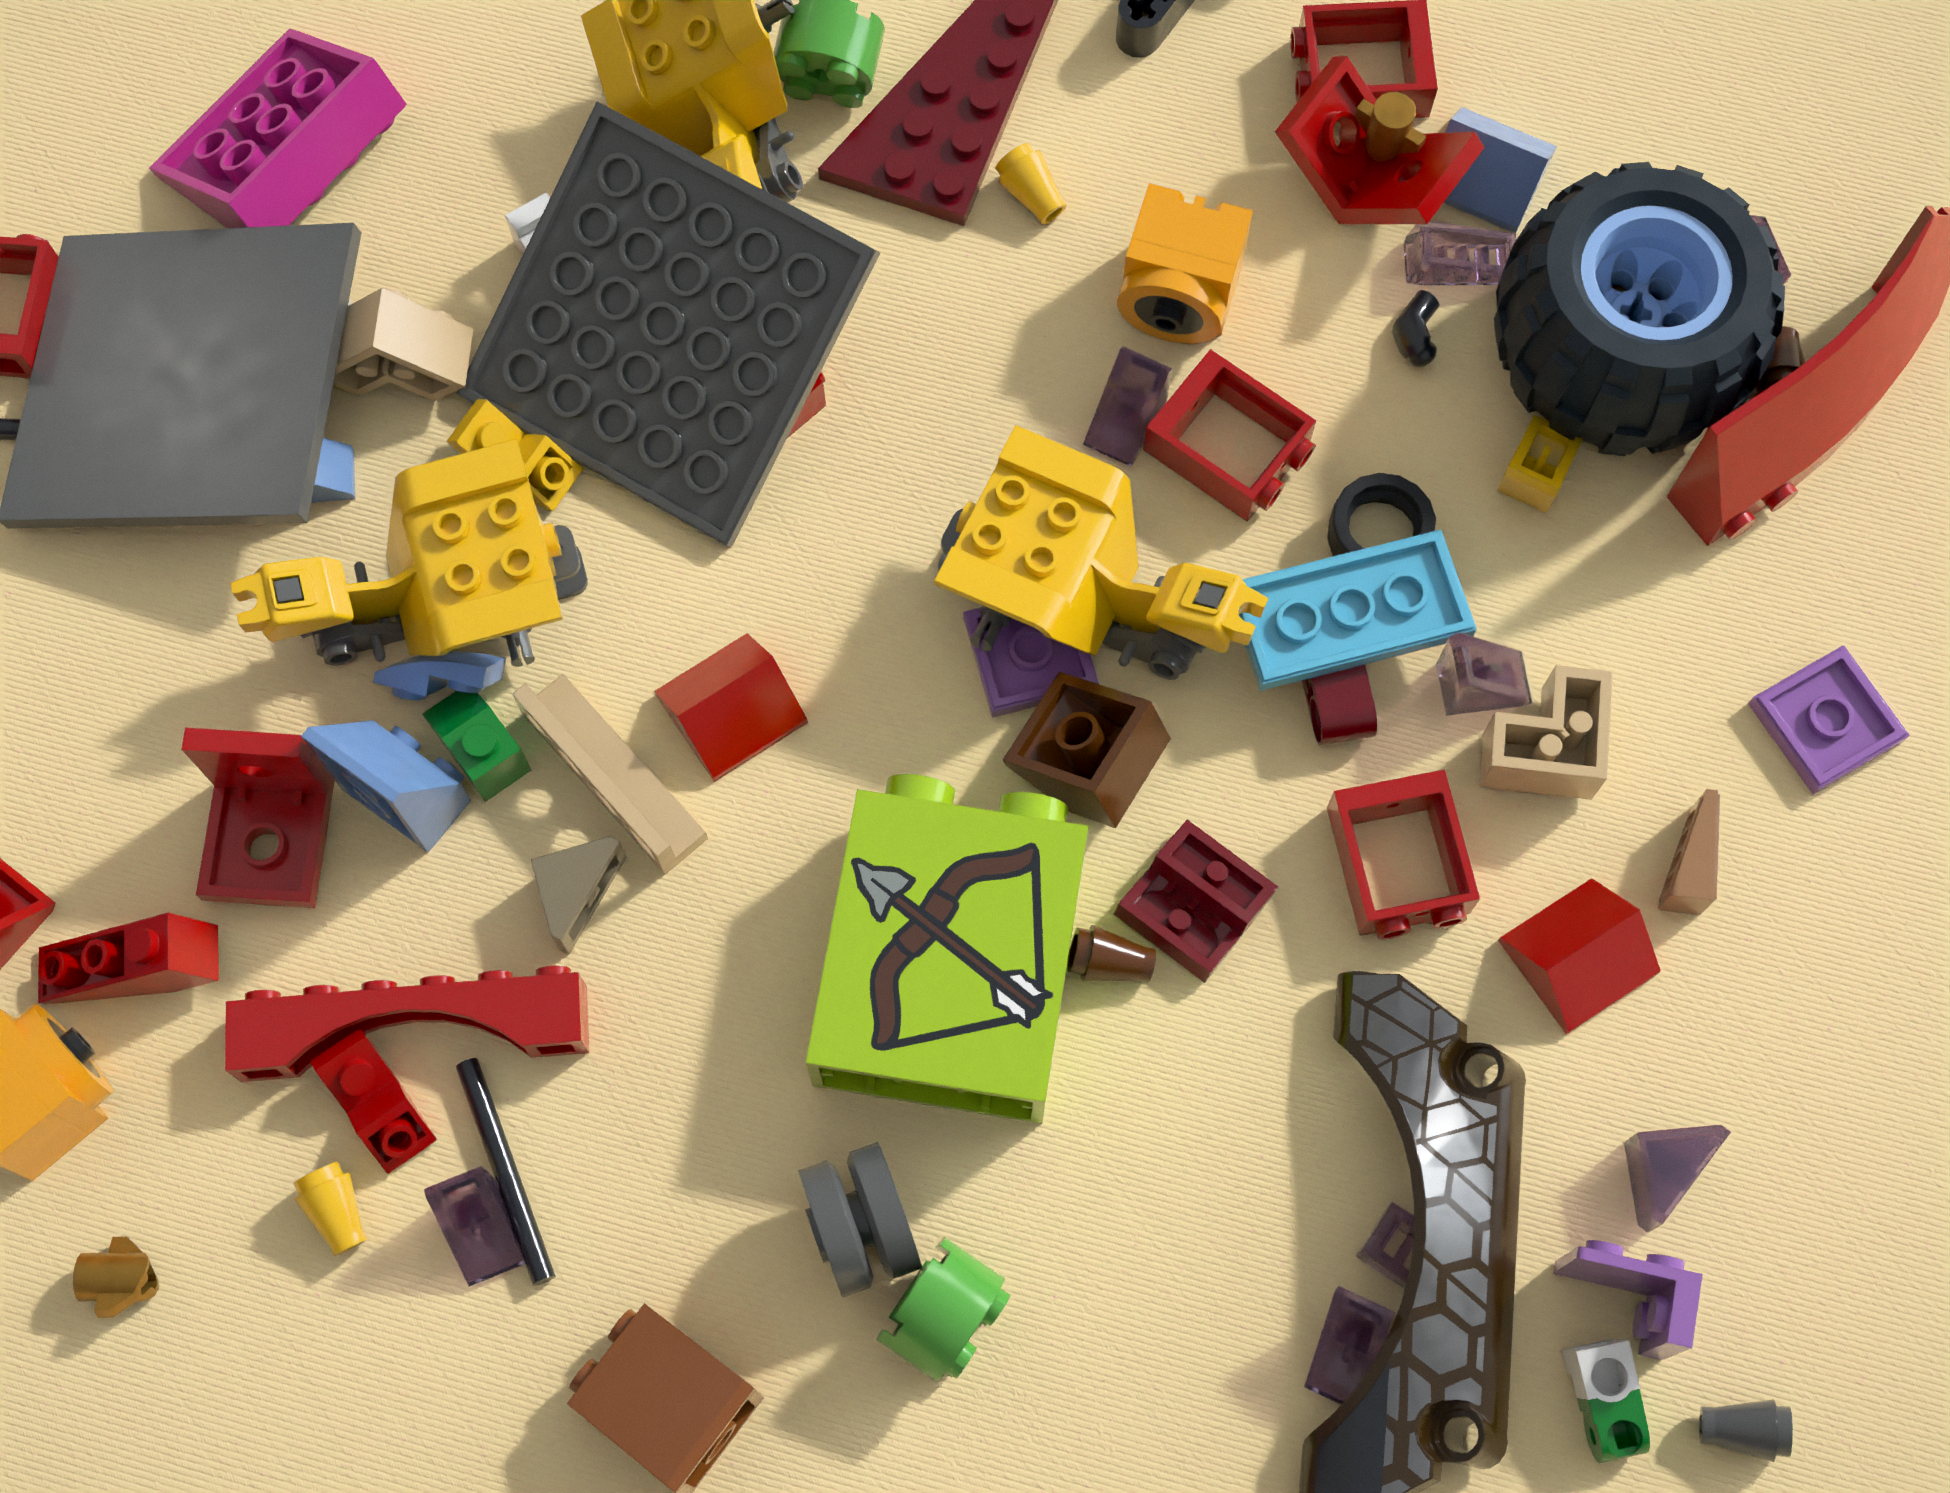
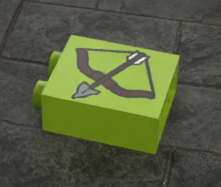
[806,774,1089,1124]

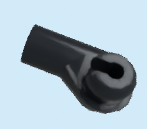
[1392,290,1440,367]

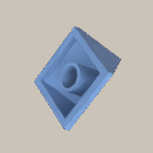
[1444,107,1557,233]

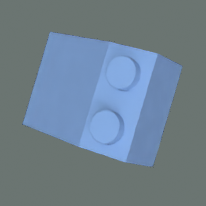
[301,720,471,853]

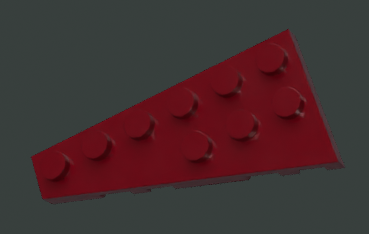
[818,0,1058,226]

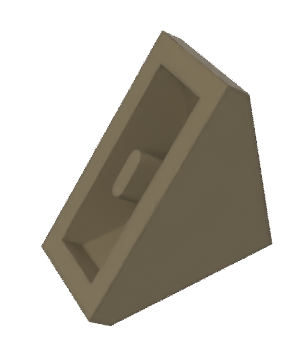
[531,836,627,954]

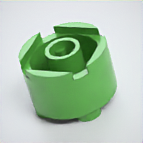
[773,0,885,108]
[876,1237,1011,1382]

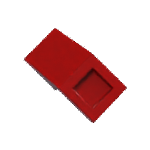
[310,1028,437,1174]

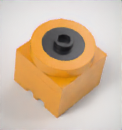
[1117,183,1253,344]
[0,1004,114,1181]

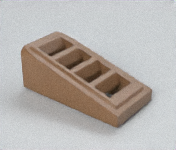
[1658,789,1720,915]

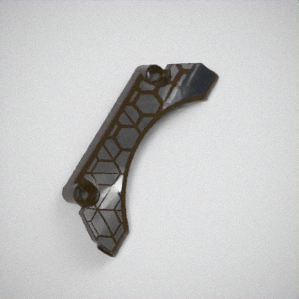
[1299,971,1526,1493]

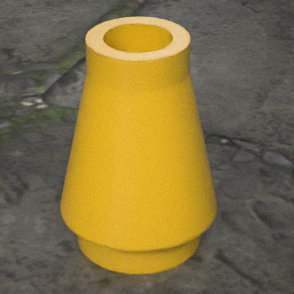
[995,143,1067,225]
[293,1162,367,1256]

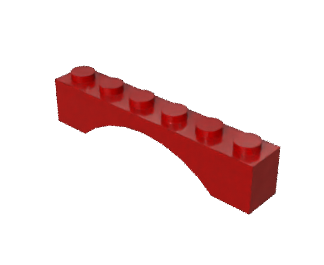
[225,966,589,1082]

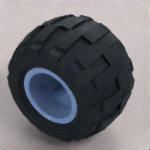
[1494,162,1785,456]

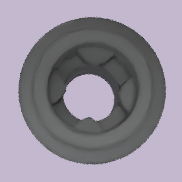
[1699,1399,1793,1462]

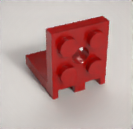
[1275,56,1485,224]
[181,727,335,908]

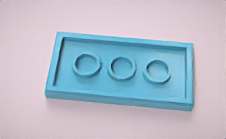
[1239,530,1477,691]

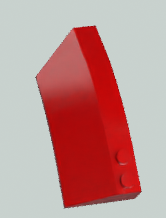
[1667,206,1950,546]

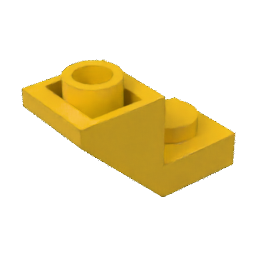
[446,399,583,511]

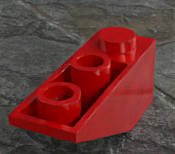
[38,912,219,1005]

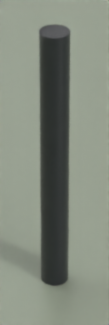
[456,1058,556,1286]

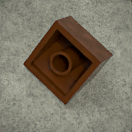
[1003,671,1171,829]

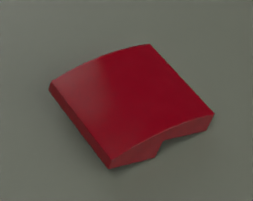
[1113,819,1279,983]

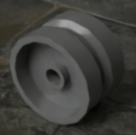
[798,1142,922,1298]

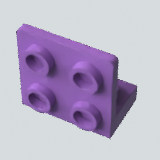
[1553,1240,1703,1360]

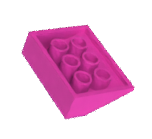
[149,28,407,228]

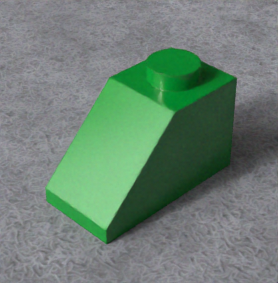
[422,691,532,802]

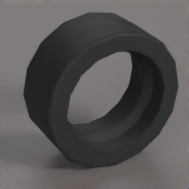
[1327,473,1436,556]

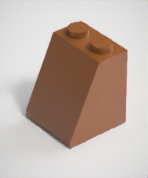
[567,1303,764,1493]

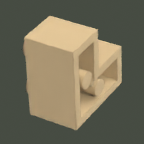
[333,288,473,401]
[1479,665,1613,800]

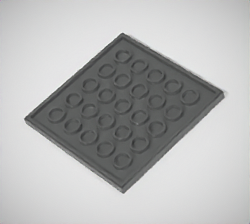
[456,102,881,546]
[0,223,362,529]

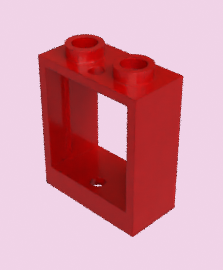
[1290,0,1438,122]
[0,234,59,378]
[1143,349,1316,522]
[1327,769,1480,940]

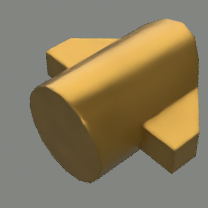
[1355,92,1426,162]
[73,1237,159,1318]

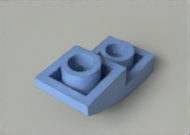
[373,652,506,700]

